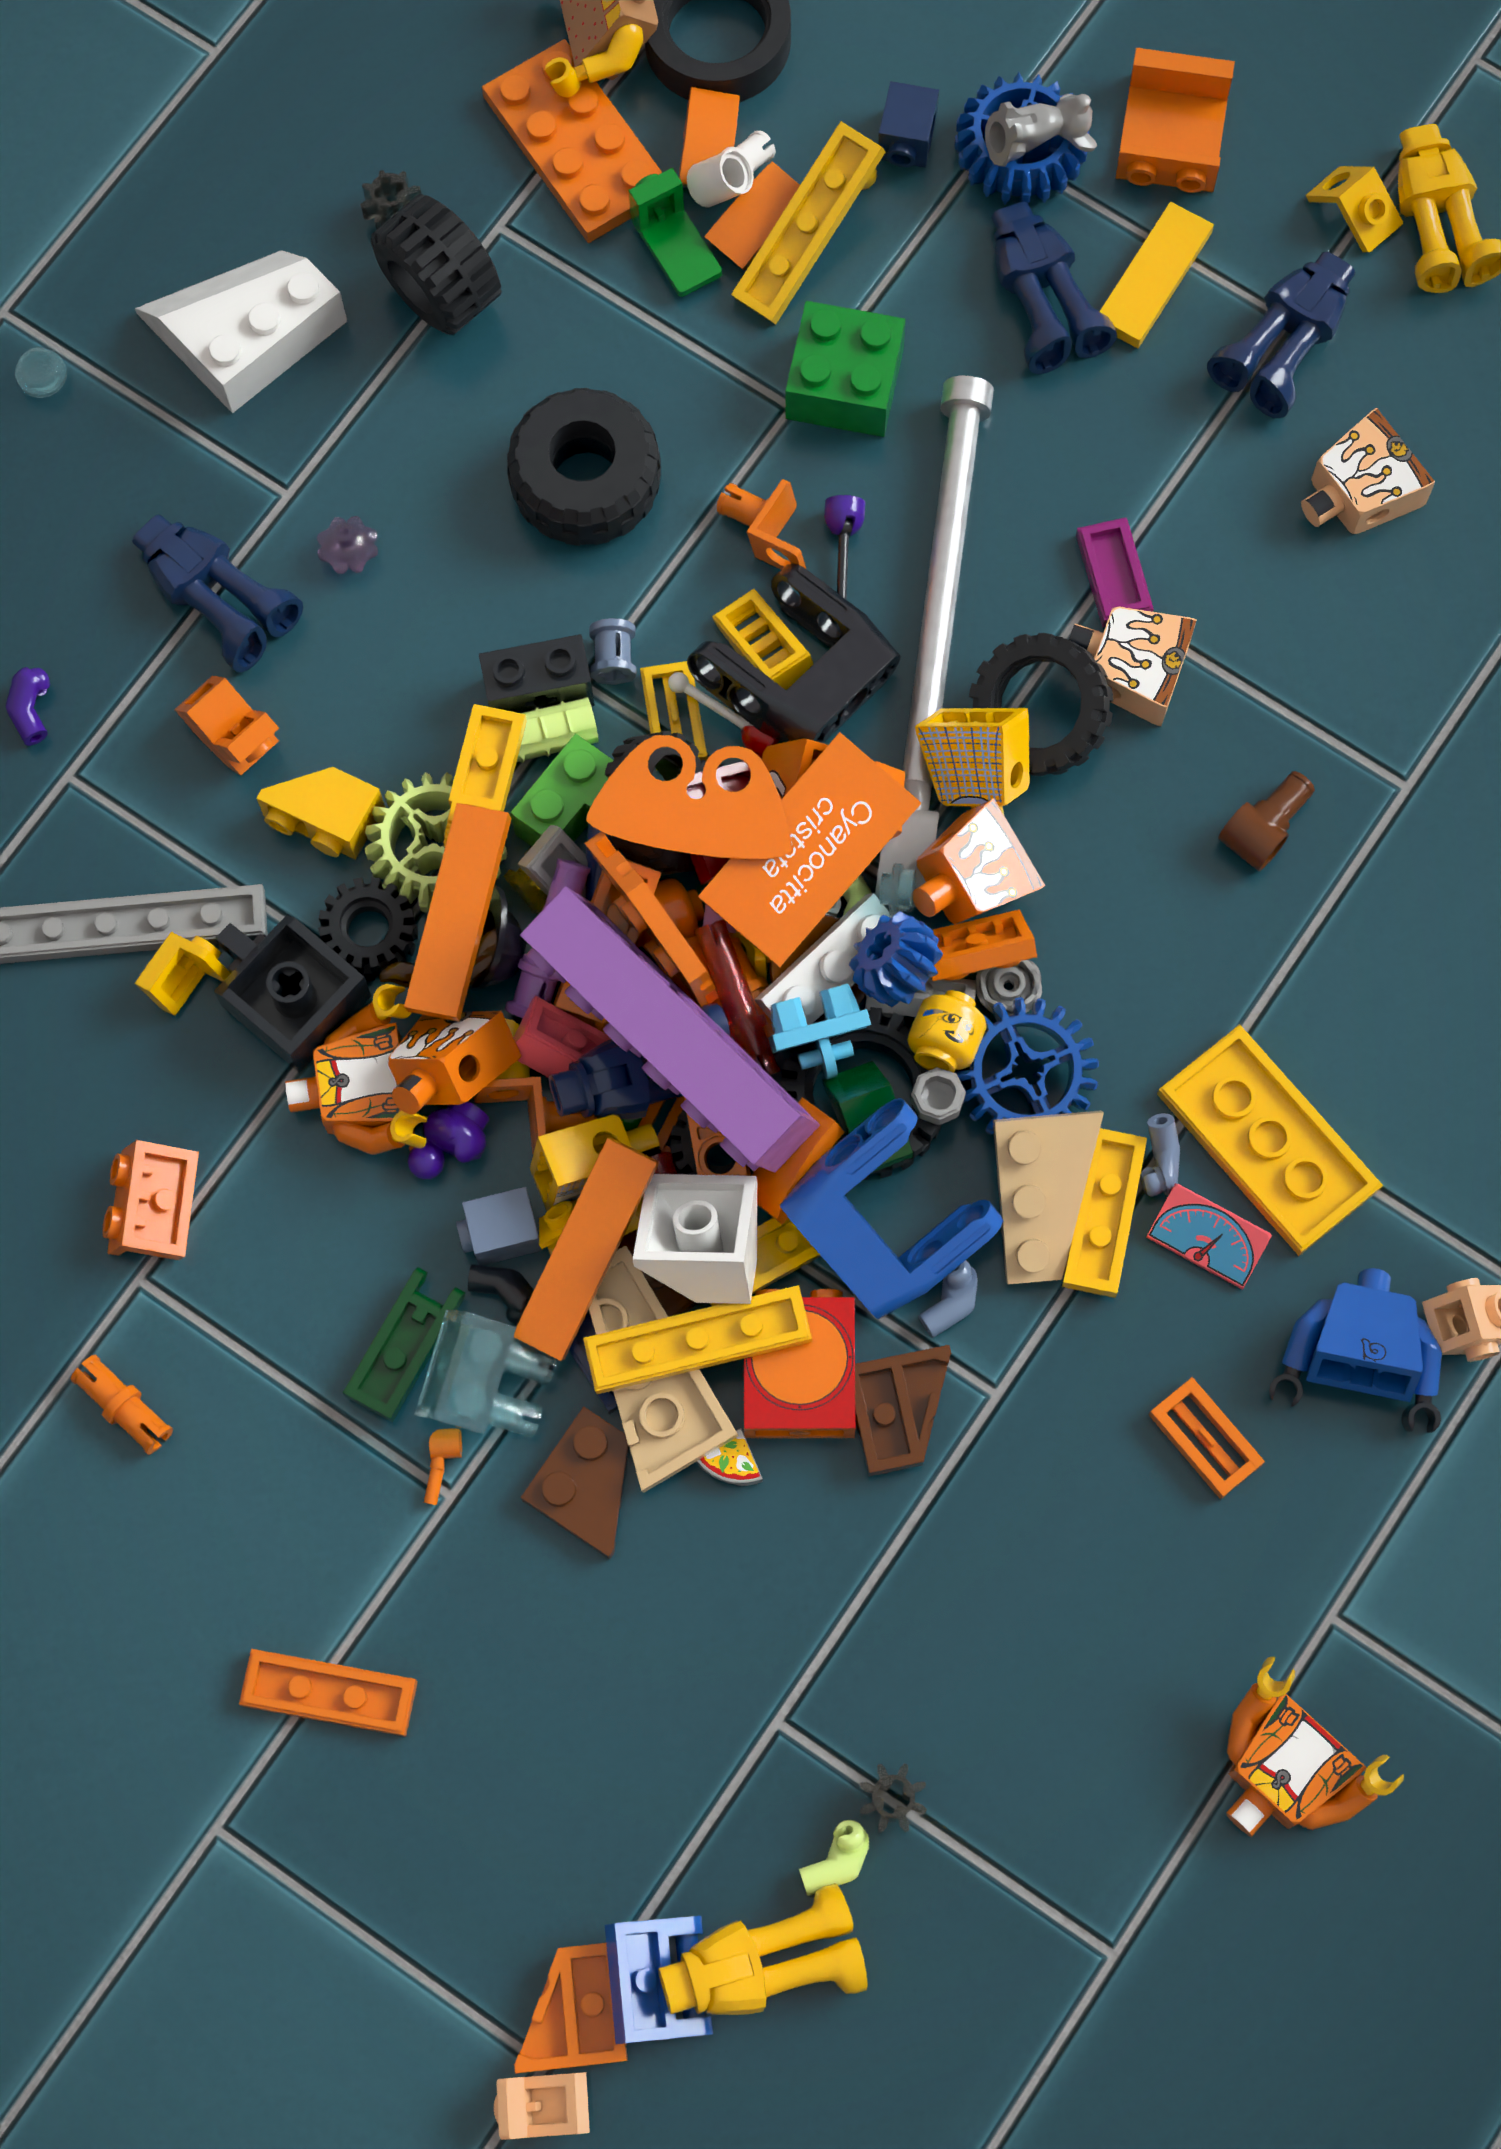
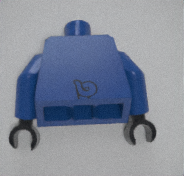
[1269,1268,1442,1433]

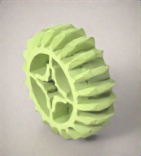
[365,772,508,913]

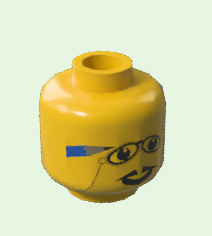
[907,990,987,1073]

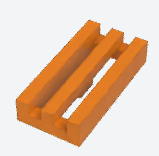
[1149,1377,1265,1500]

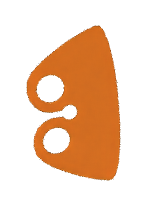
[586,735,792,859]

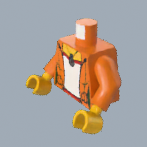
[285,984,427,1155]
[1226,1657,1404,1837]

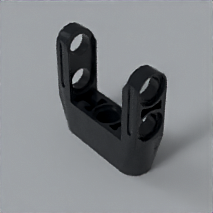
[687,563,901,743]

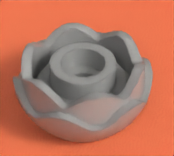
[976,960,1042,1016]

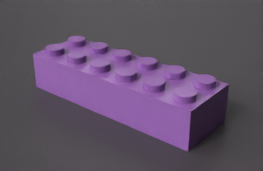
[520,886,820,1172]

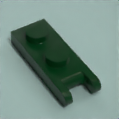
[343,1267,466,1423]

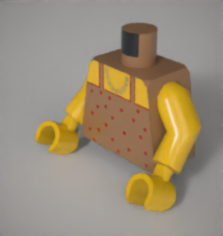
[545,0,658,98]

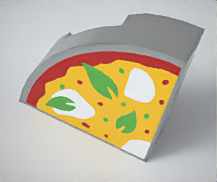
[696,1428,763,1486]

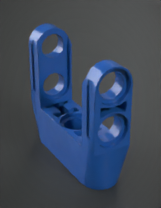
[780,1098,1003,1319]

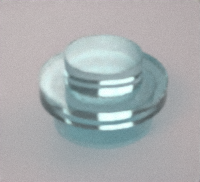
[15,347,67,398]
[879,863,917,916]

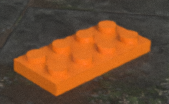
[482,39,662,243]

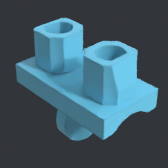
[768,984,871,1079]

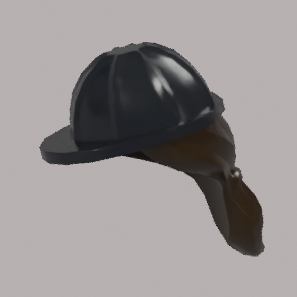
[379,885,527,990]

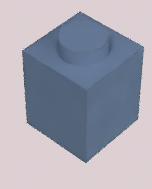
[456,1187,542,1266]

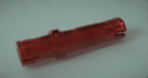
[693,919,781,1075]

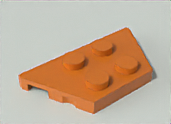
[584,831,721,1007]

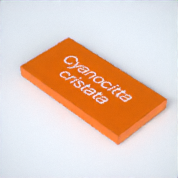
[698,732,921,968]

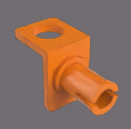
[717,479,806,570]
[474,1077,597,1154]

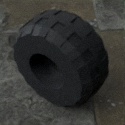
[507,388,661,546]

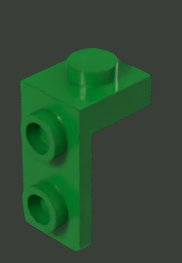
[629,168,722,297]

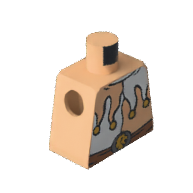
[1301,408,1435,534]
[1069,607,1197,726]

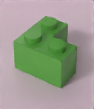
[510,733,613,846]

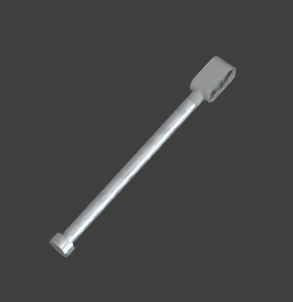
[875,376,994,907]

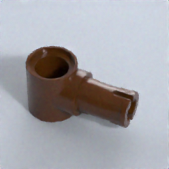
[1218,771,1315,871]

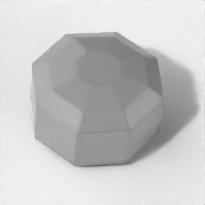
[910,1067,966,1125]

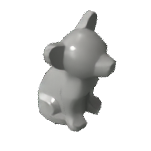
[985,94,1097,167]

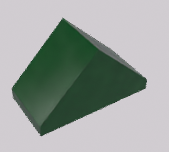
[822,1061,913,1173]

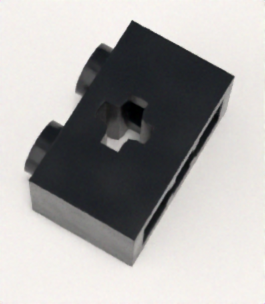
[479,634,595,713]

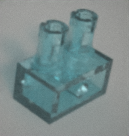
[415,1309,557,1439]

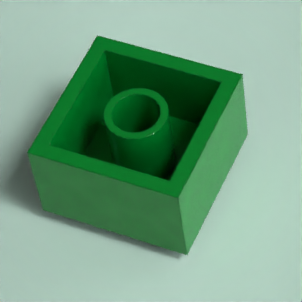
[785,301,906,437]

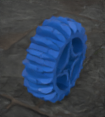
[954,72,1089,205]
[955,997,1099,1135]

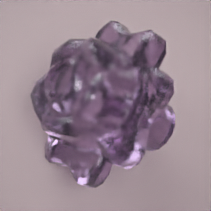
[317,516,378,574]

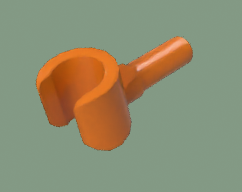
[423,1428,462,1505]

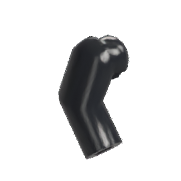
[468,1264,534,1325]

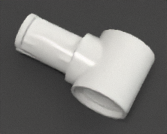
[687,131,776,208]

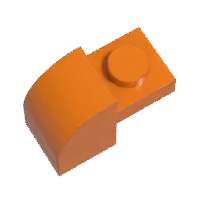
[174,675,279,775]

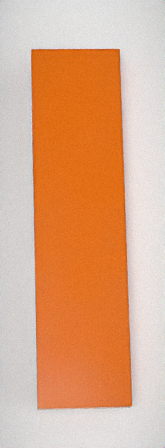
[404,803,512,1022]
[512,1137,659,1361]

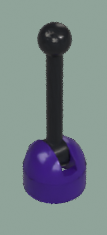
[824,495,866,599]

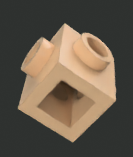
[1422,1278,1501,1362]

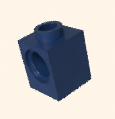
[878,81,939,168]

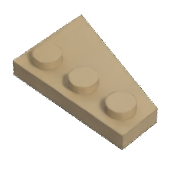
[993,1110,1104,1284]

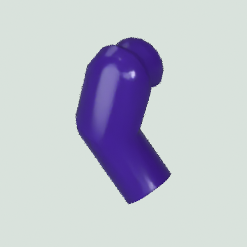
[5,667,50,746]

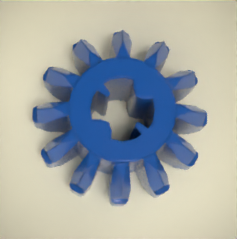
[849,911,943,1008]

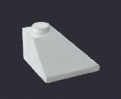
[633,1174,758,1304]

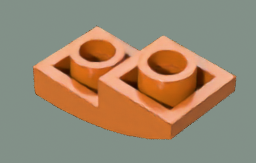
[678,87,740,187]
[704,161,800,271]
[752,1097,845,1224]

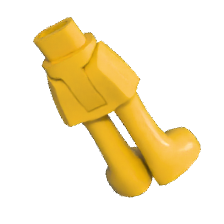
[1398,124,1501,293]
[658,1883,868,2015]

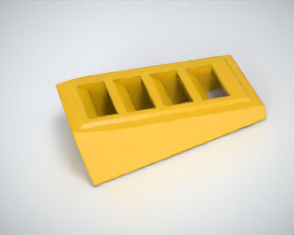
[712,589,814,690]

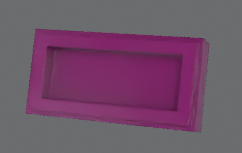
[1076,517,1154,628]

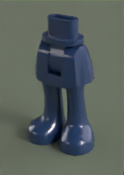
[991,202,1117,374]
[1207,251,1355,418]
[132,514,304,672]
[549,1003,730,1119]

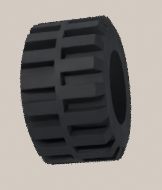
[370,194,502,335]

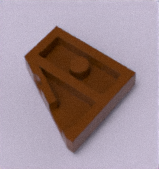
[855,1345,951,1476]
[521,1406,629,1560]

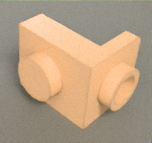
[494,2072,590,2140]

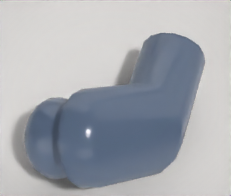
[1140,1113,1180,1197]
[918,1260,978,1338]

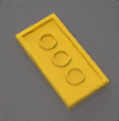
[1157,1024,1383,1256]

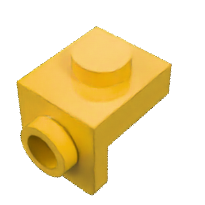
[134,932,231,1016]

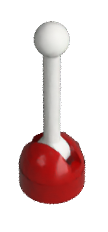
[668,672,779,760]

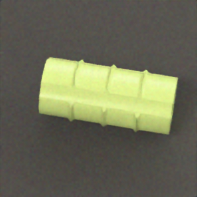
[517,697,599,763]

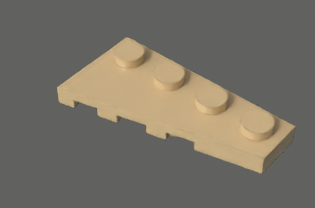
[589,1246,738,1493]

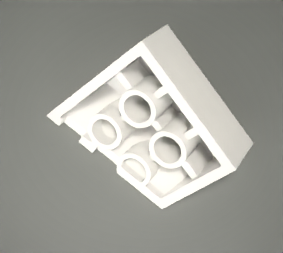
[135,250,347,413]

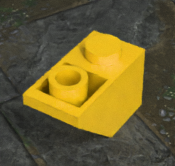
[256,767,385,860]

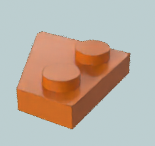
[514,1943,628,2074]

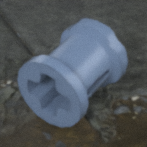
[589,618,636,685]

